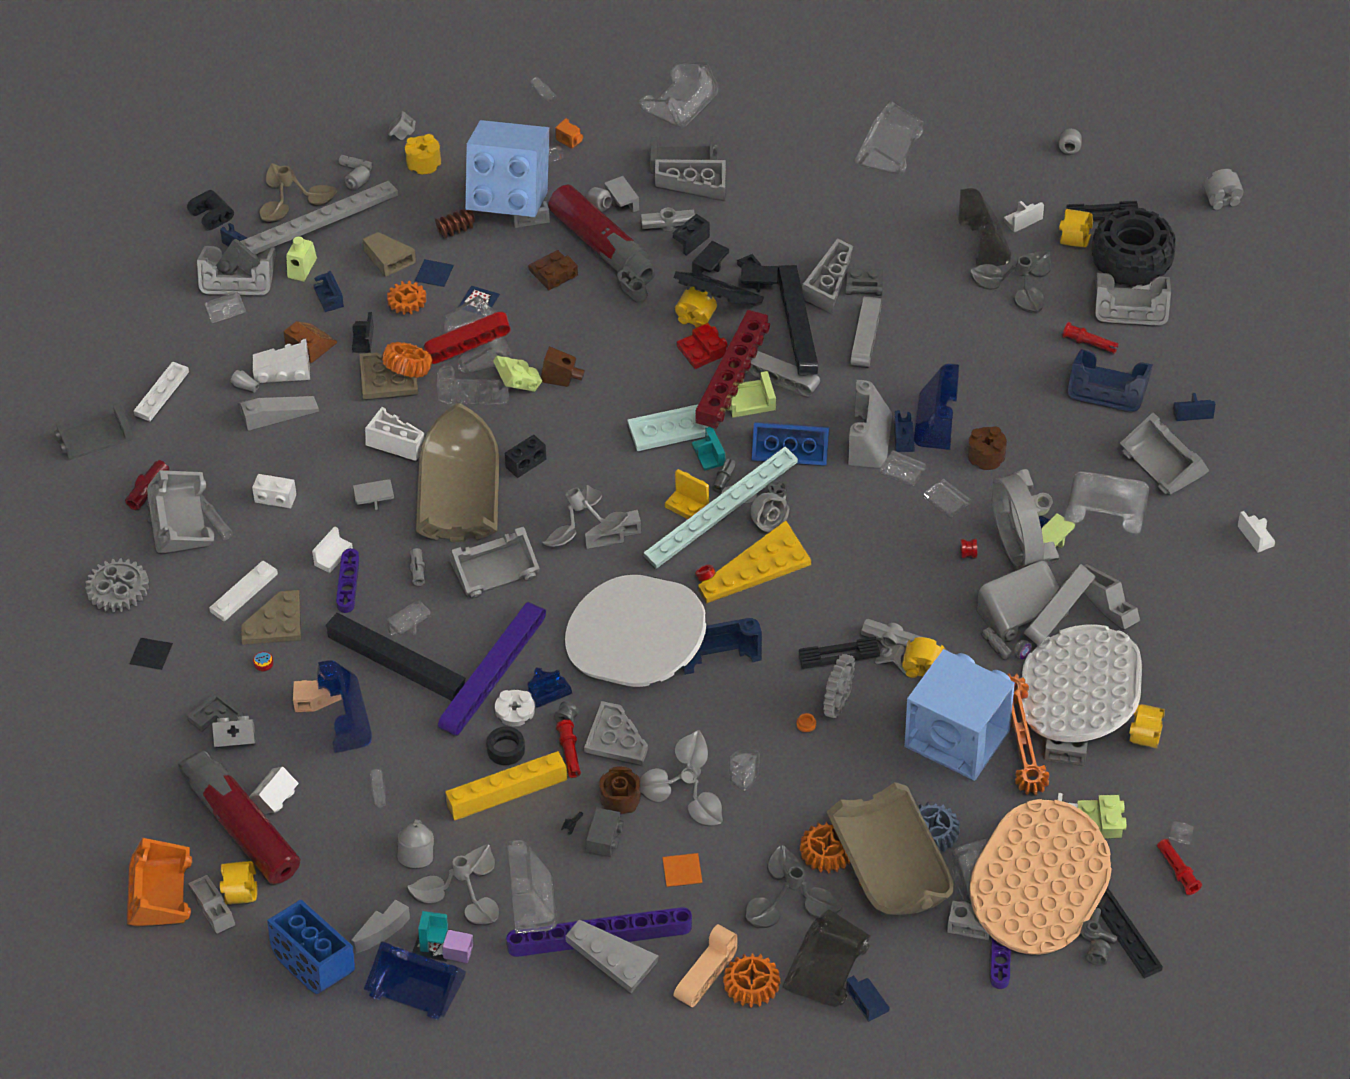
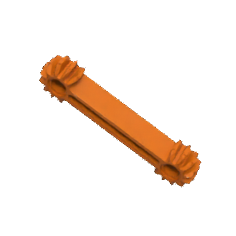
[1007,673,1049,796]

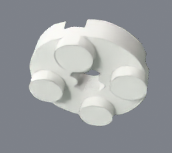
[495,690,535,726]

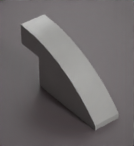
[1071,564,1140,629]

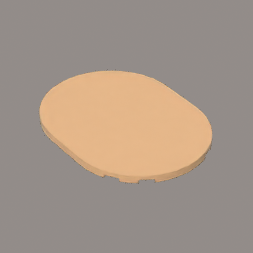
[969,799,1112,955]

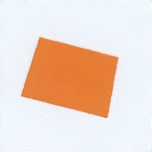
[663,853,703,887]

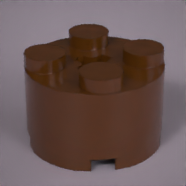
[968,426,1007,470]
[599,766,641,814]

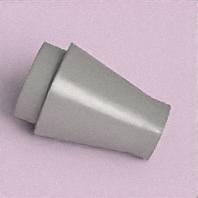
[231,370,259,393]

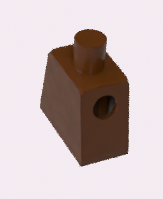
[541,346,585,387]

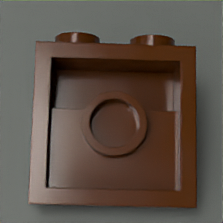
[528,250,578,291]

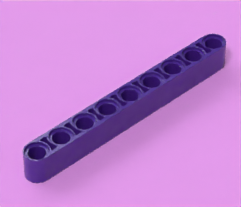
[438,602,546,736]
[506,907,692,957]

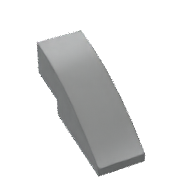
[585,510,641,549]
[188,875,235,934]
[351,900,410,954]

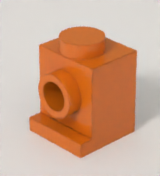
[555,118,583,149]

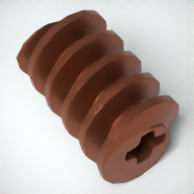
[435,209,475,239]

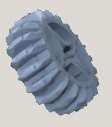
[918,802,960,852]

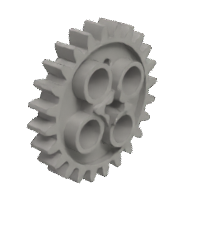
[85,558,149,612]
[823,654,855,718]

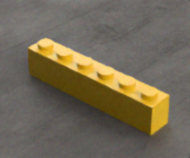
[445,751,567,821]

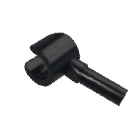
[561,812,583,835]

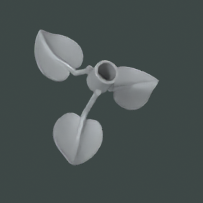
[543,485,629,547]
[640,730,723,825]
[408,844,499,924]

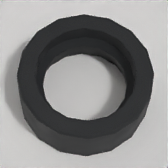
[486,726,525,765]

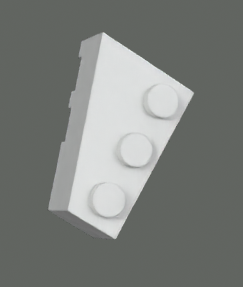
[253,339,310,383]
[365,407,424,461]

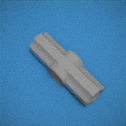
[641,207,695,231]
[861,619,921,649]

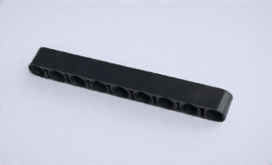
[778,265,818,375]

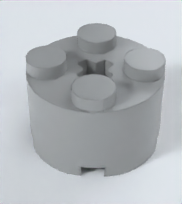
[1203,169,1244,210]

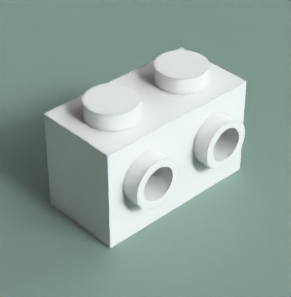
[252,474,297,509]
[249,766,299,814]

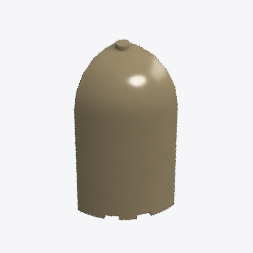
[416,403,499,542]
[827,782,954,915]

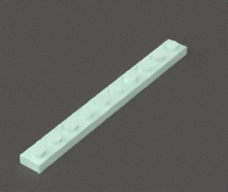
[643,447,798,569]

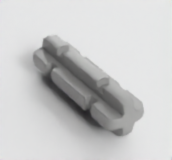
[339,155,372,171]
[982,627,1012,659]

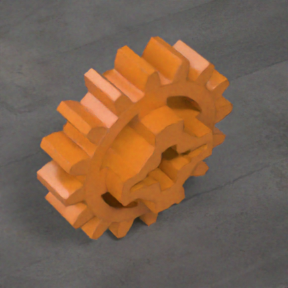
[387,281,426,315]

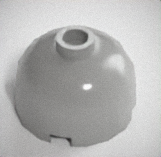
[750,492,790,532]

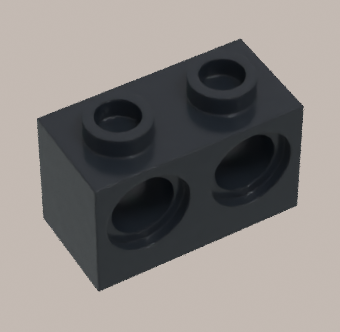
[505,434,547,478]

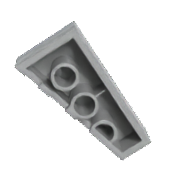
[802,238,853,314]

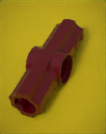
[125,460,170,511]

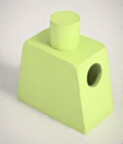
[286,237,317,282]

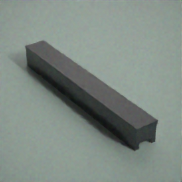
[325,612,466,701]

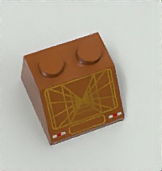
[283,321,337,363]

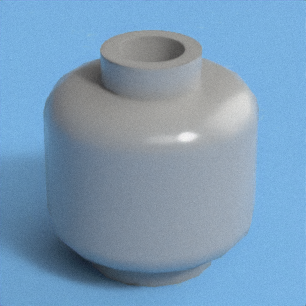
[1059,128,1082,154]
[586,187,612,212]

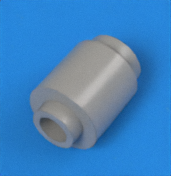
[345,166,370,190]

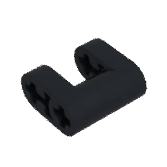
[187,190,234,230]

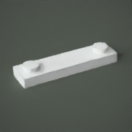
[134,362,189,421]
[209,561,278,621]

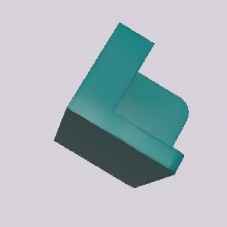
[692,427,725,471]
[418,911,448,952]

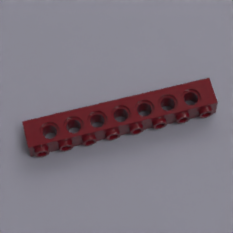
[695,310,770,429]

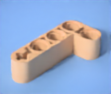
[673,924,737,1007]

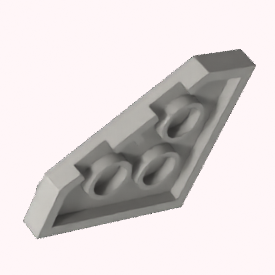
[584,701,648,765]

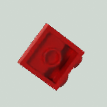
[677,323,728,369]

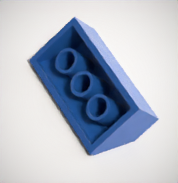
[752,422,830,465]

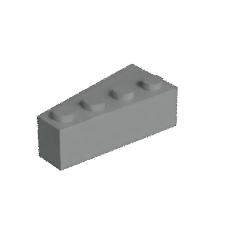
[655,159,726,201]
[566,920,658,994]

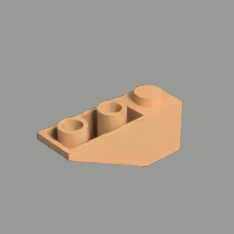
[293,679,355,712]

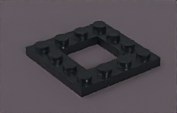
[673,271,764,305]

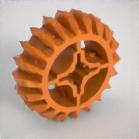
[382,342,432,378]
[800,821,850,873]
[723,952,780,1008]

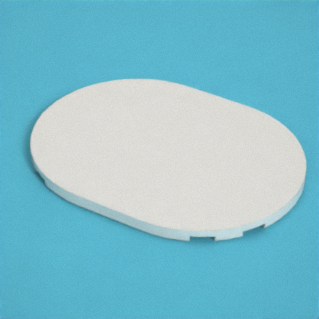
[565,575,706,687]
[1021,625,1142,742]

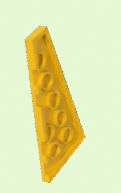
[698,521,811,604]

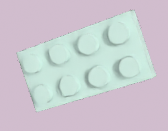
[627,404,708,451]

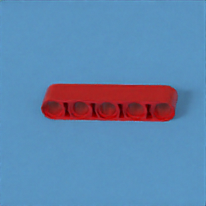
[424,312,511,364]

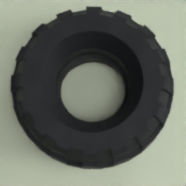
[1092,207,1176,286]

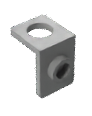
[875,644,906,673]

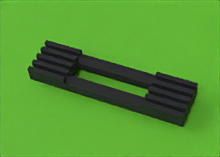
[1066,201,1138,221]
[799,637,880,669]

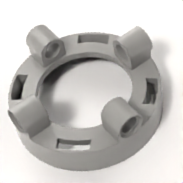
[991,469,1060,570]

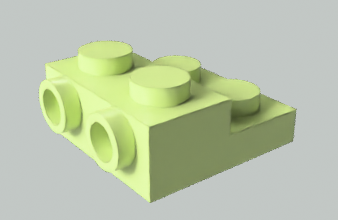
[493,356,542,392]
[1077,795,1127,838]

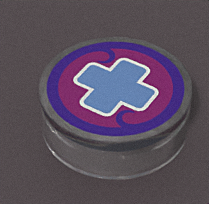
[1014,640,1032,660]

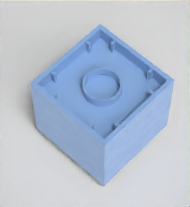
[466,120,549,217]
[904,649,1015,781]

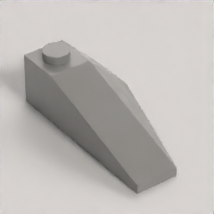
[238,396,319,431]

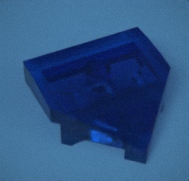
[527,667,573,708]

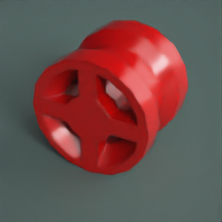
[960,539,977,558]

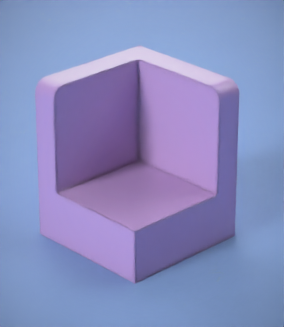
[443,930,473,963]

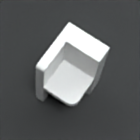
[1004,201,1044,232]
[1238,511,1275,552]

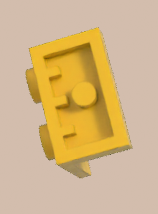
[665,469,709,519]

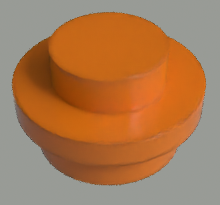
[796,713,816,732]

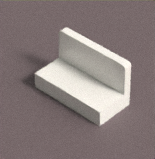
[312,527,352,573]

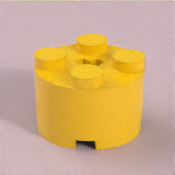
[405,134,441,175]
[1059,209,1093,247]
[675,287,717,328]
[902,637,945,678]
[1129,704,1165,748]
[220,861,257,905]

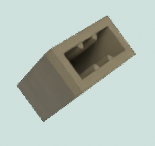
[363,232,416,277]

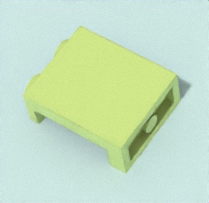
[727,371,776,418]

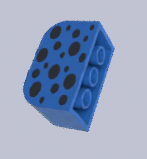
[267,900,355,994]

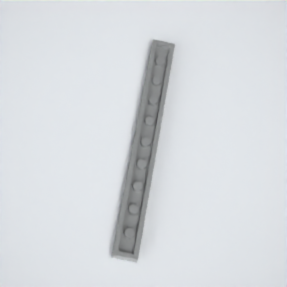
[240,181,398,254]

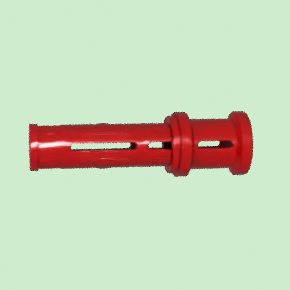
[1062,322,1119,354]
[556,720,581,778]
[1157,839,1202,895]

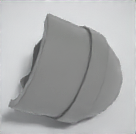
[397,819,434,868]

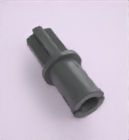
[712,458,736,493]

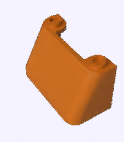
[127,838,192,926]

